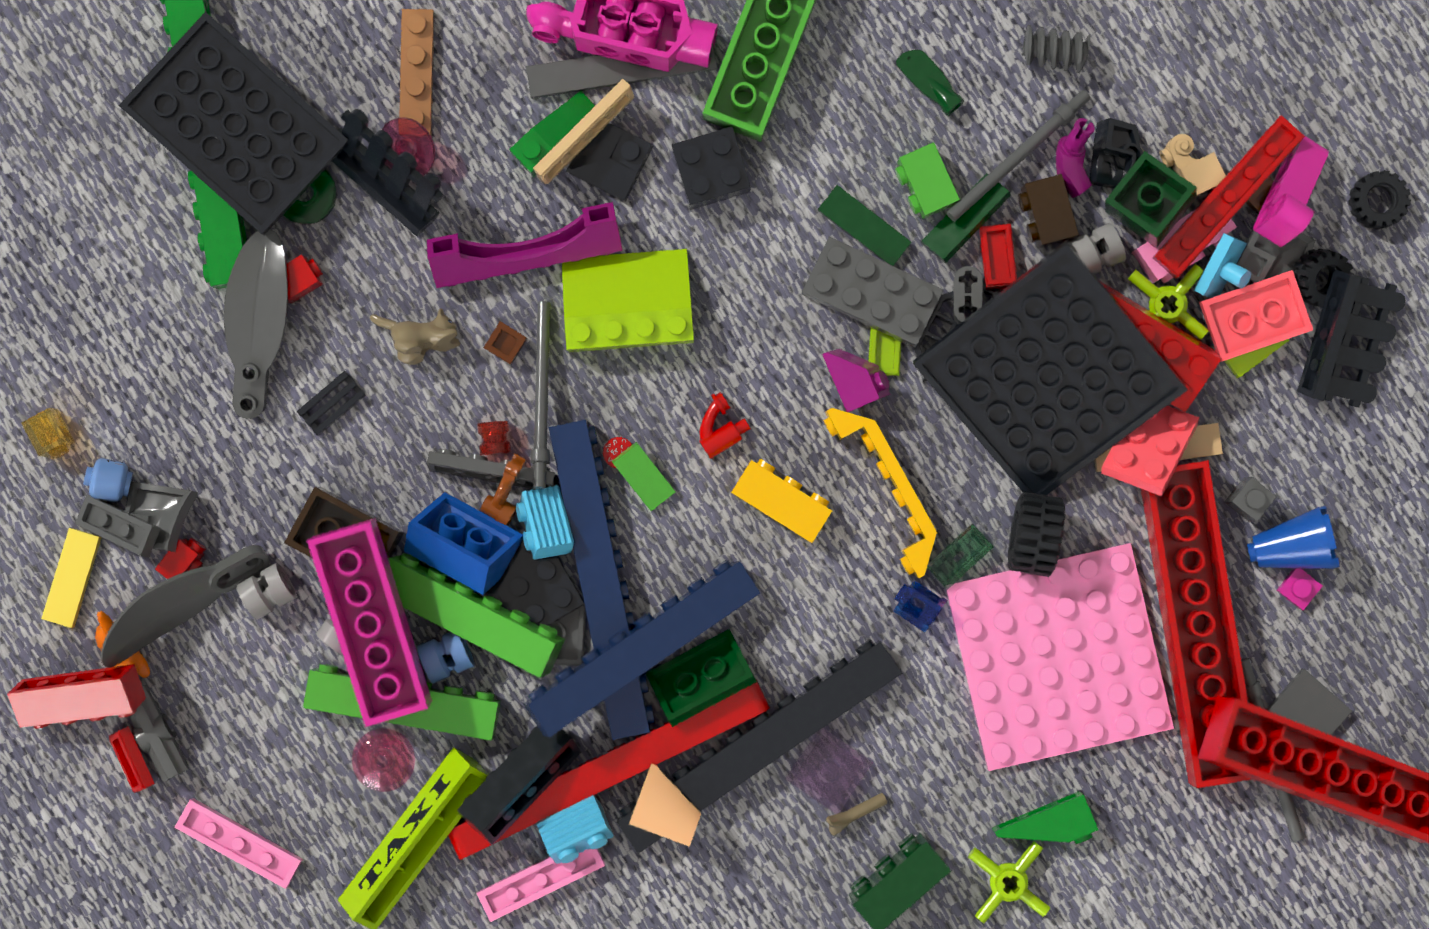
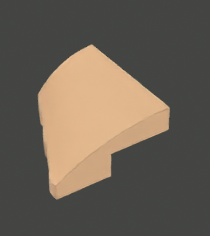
[629,763,701,847]

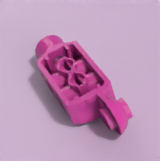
[526,0,718,72]

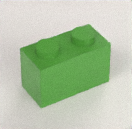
[895,142,960,219]

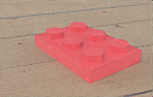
[1199,270,1313,362]
[1101,406,1199,496]

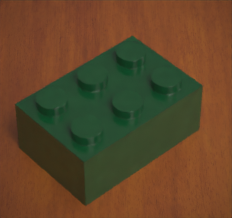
[849,833,951,929]

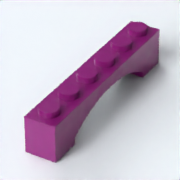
[427,202,623,288]

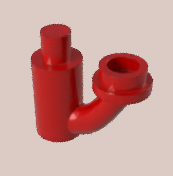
[699,392,751,459]

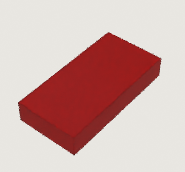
[979,224,1017,290]
[109,726,155,793]

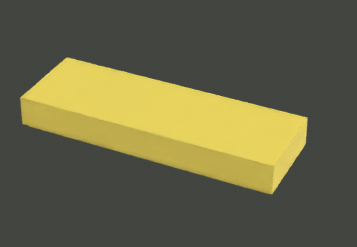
[41,528,102,628]

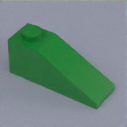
[509,91,595,178]
[992,791,1098,844]

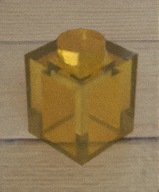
[21,408,75,459]

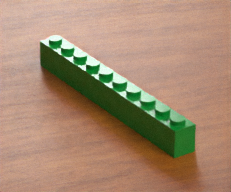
[160,0,247,289]

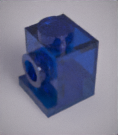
[893,581,948,633]

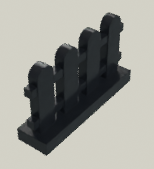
[332,109,444,237]
[1297,269,1406,408]

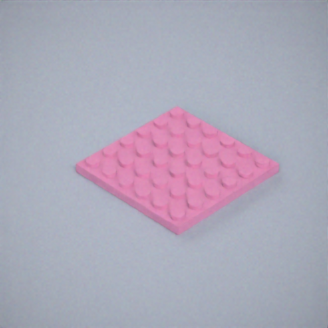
[945,543,1174,771]

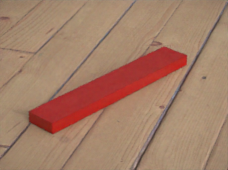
[1152,115,1305,279]

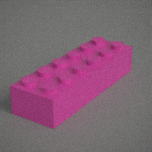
[307,518,432,727]

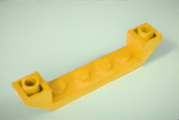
[823,408,937,578]

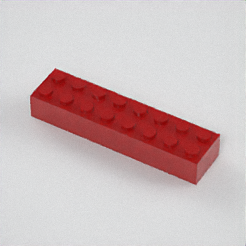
[1198,697,1429,844]

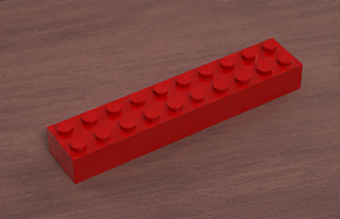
[1141,460,1253,788]

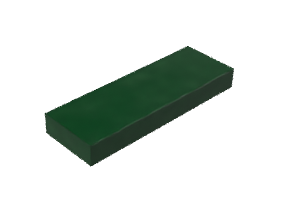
[922,173,1011,263]
[817,185,912,266]

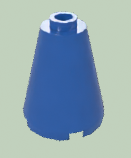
[1247,506,1340,569]

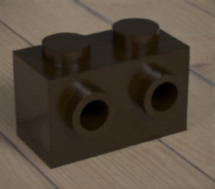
[1018,174,1079,249]

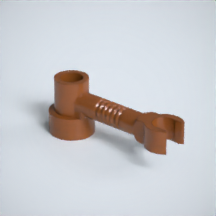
[479,453,526,526]

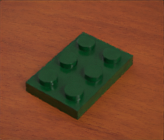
[646,629,757,727]

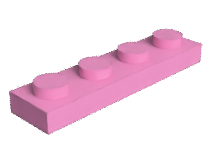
[174,798,303,889]
[477,849,605,922]

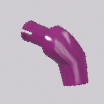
[1056,118,1095,198]

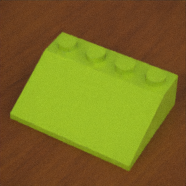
[562,249,694,352]

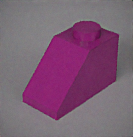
[822,349,891,412]

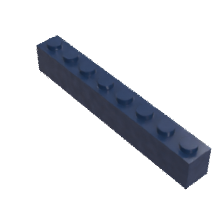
[523,560,760,737]

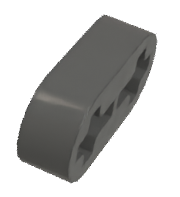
[953,266,983,325]

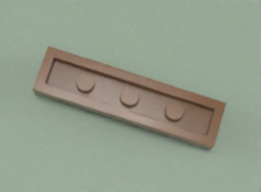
[399,9,434,136]

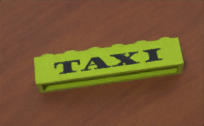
[338,747,489,929]

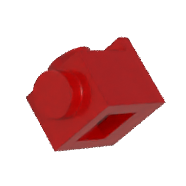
[155,538,206,579]

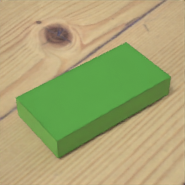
[612,442,675,511]

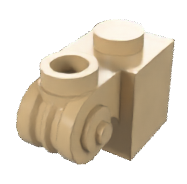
[1159,134,1226,197]

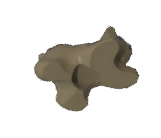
[370,309,460,365]

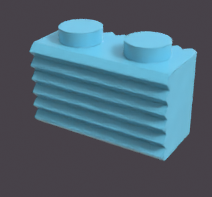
[516,485,574,560]
[536,795,614,864]

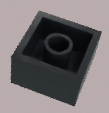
[671,126,751,210]

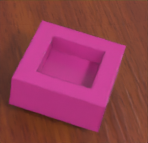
[1276,568,1323,611]

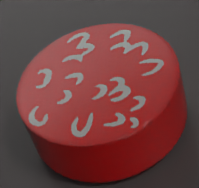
[603,437,632,469]

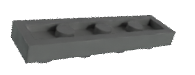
[427,449,556,489]

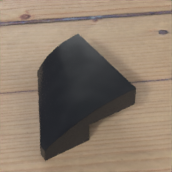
[1089,118,1143,188]

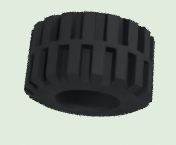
[1008,492,1065,577]

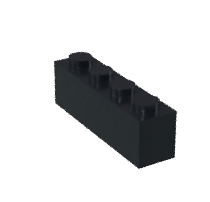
[457,726,581,845]

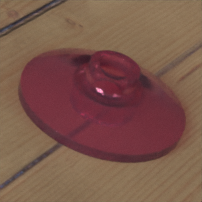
[381,117,435,176]
[352,728,415,792]

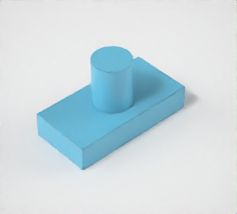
[1194,233,1251,298]

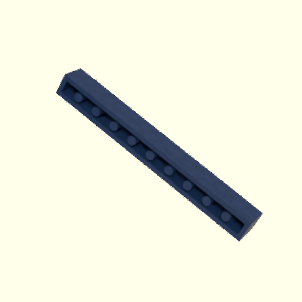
[548,420,655,740]

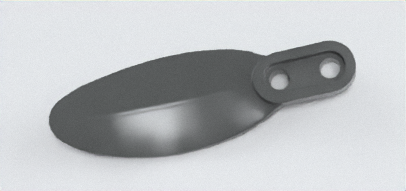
[224,229,288,419]
[100,545,270,668]

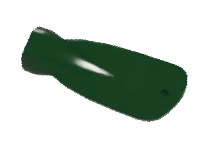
[896,49,964,117]

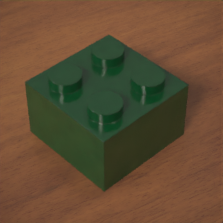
[1105,151,1197,248]

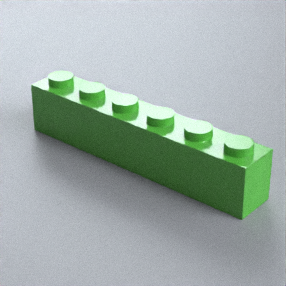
[388,553,565,678]
[303,664,501,741]

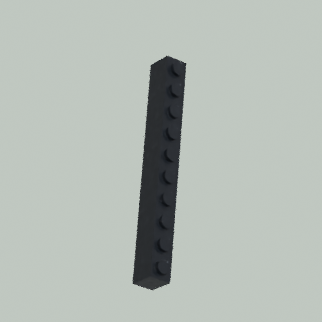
[617,639,902,854]

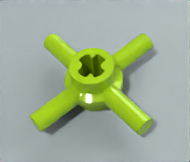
[1128,264,1209,340]
[968,841,1050,924]

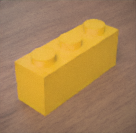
[731,459,832,543]

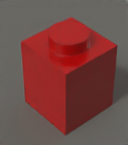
[286,254,323,304]

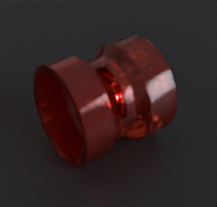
[477,421,511,455]

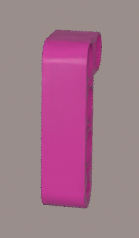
[1253,135,1329,247]

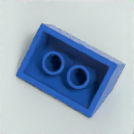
[404,492,523,595]

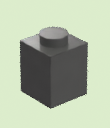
[1224,477,1277,522]

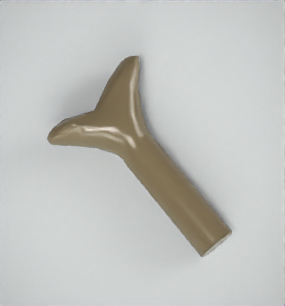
[826,793,887,836]

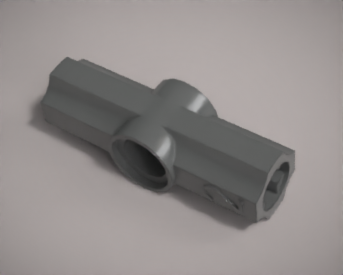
[129,684,190,782]

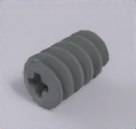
[1022,25,1091,73]

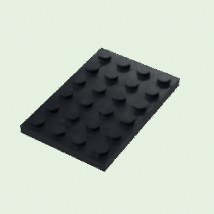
[118,12,349,236]

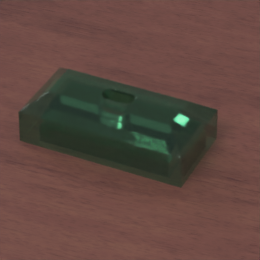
[927,524,994,590]

